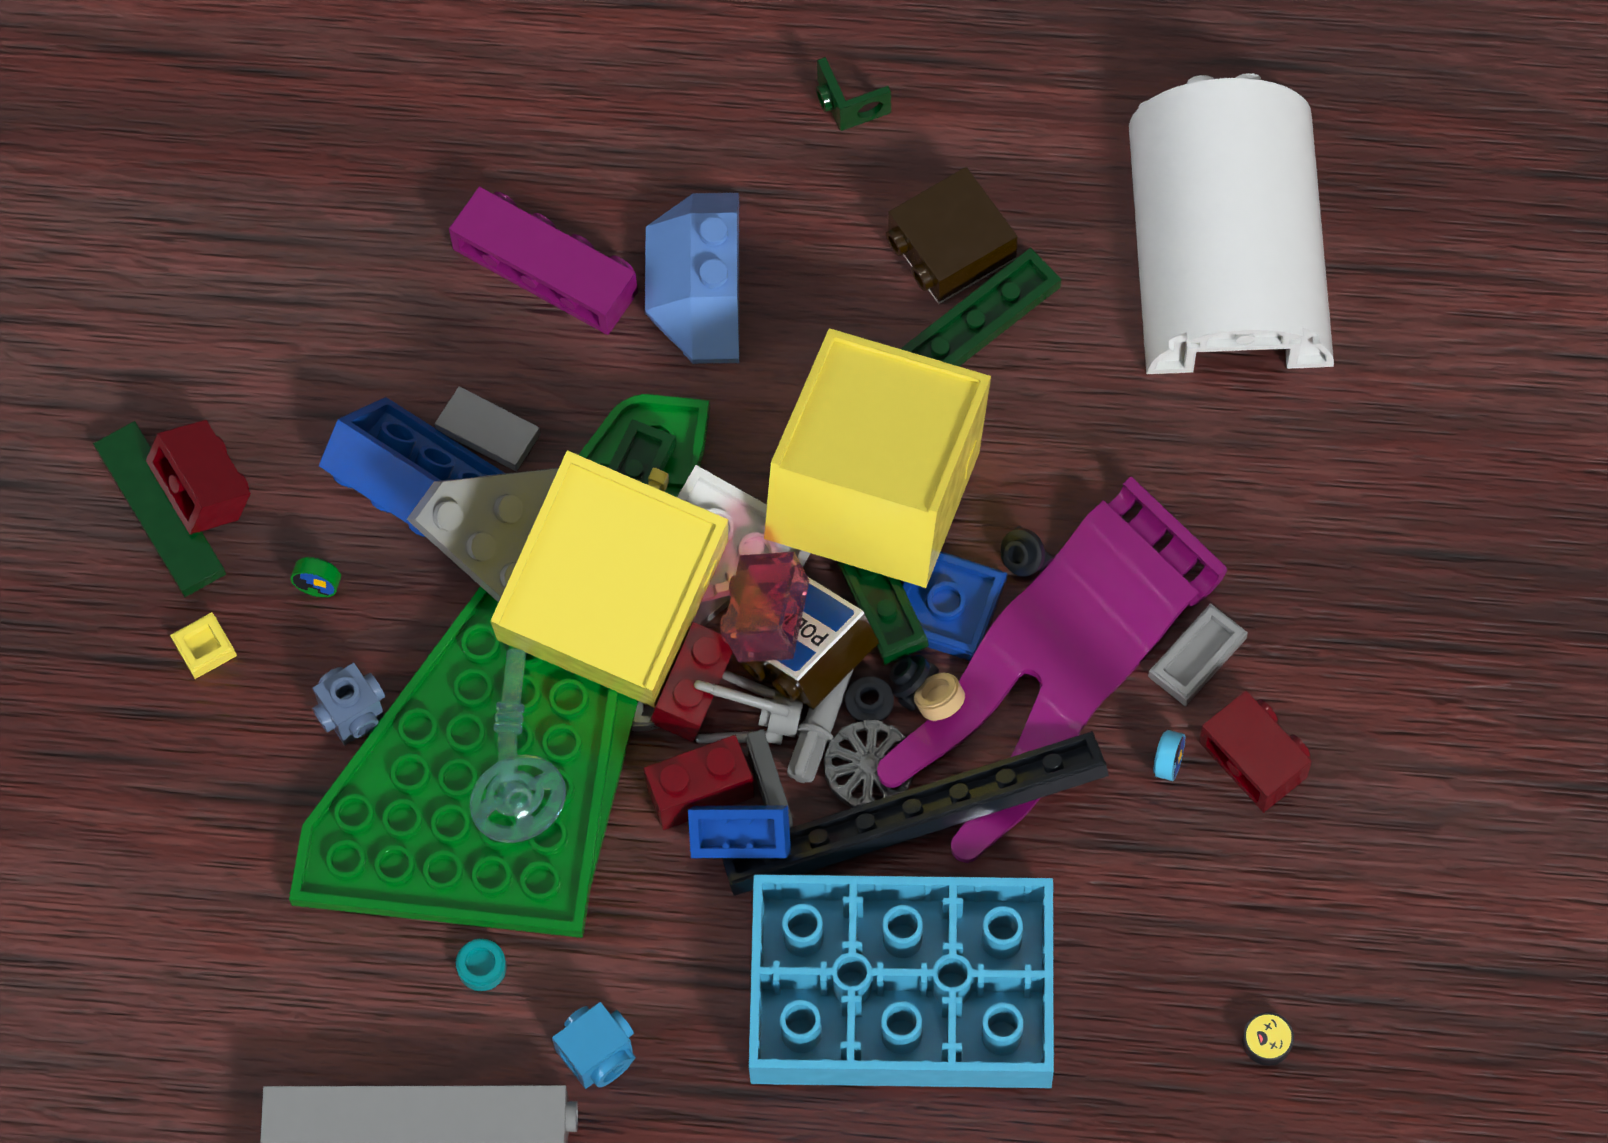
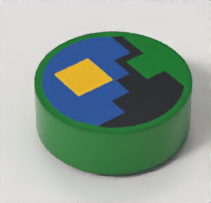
[290,557,341,597]

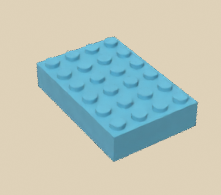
[749,875,1054,1088]

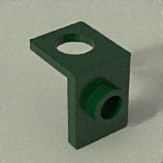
[816,57,891,131]

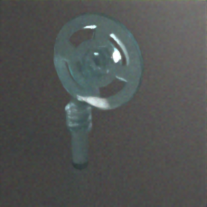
[470,649,566,843]

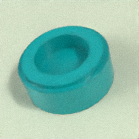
[456,939,507,991]

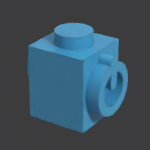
[552,1002,636,1089]

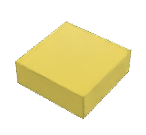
[170,612,237,679]

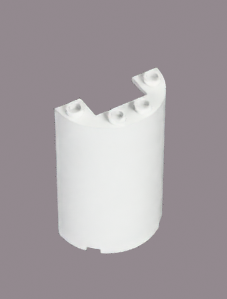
[1129,73,1334,374]

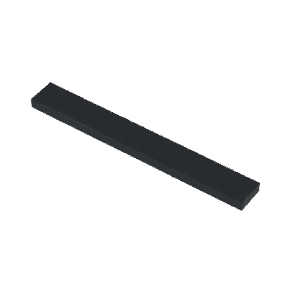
[722,731,1109,896]

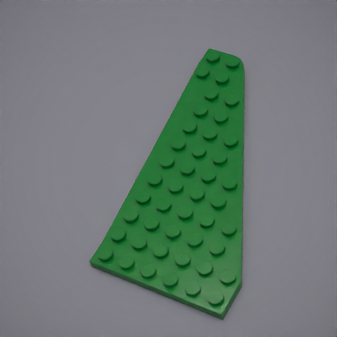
[289,394,710,938]

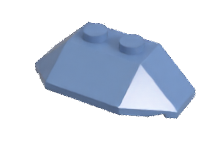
[645,193,739,364]

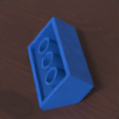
[319,397,505,537]

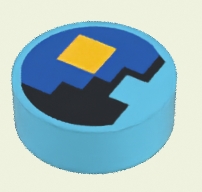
[1153,730,1185,781]

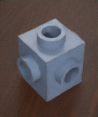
[312,663,385,746]

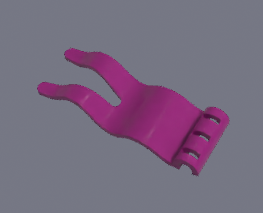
[877,476,1227,863]

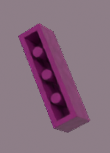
[449,186,638,335]

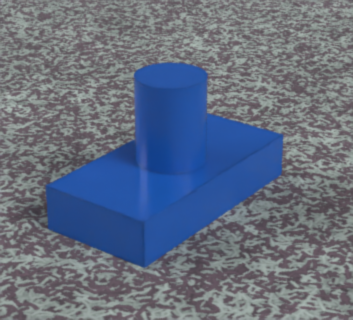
[688,805,791,858]

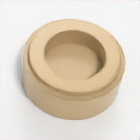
[914,673,965,721]

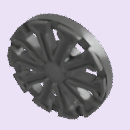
[824,720,914,808]

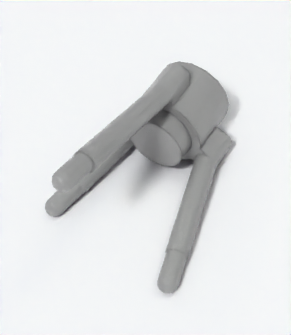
[694,670,803,745]

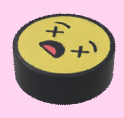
[1242,1012,1294,1065]

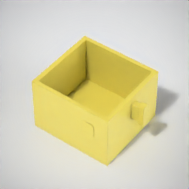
[764,328,991,588]
[490,450,728,708]

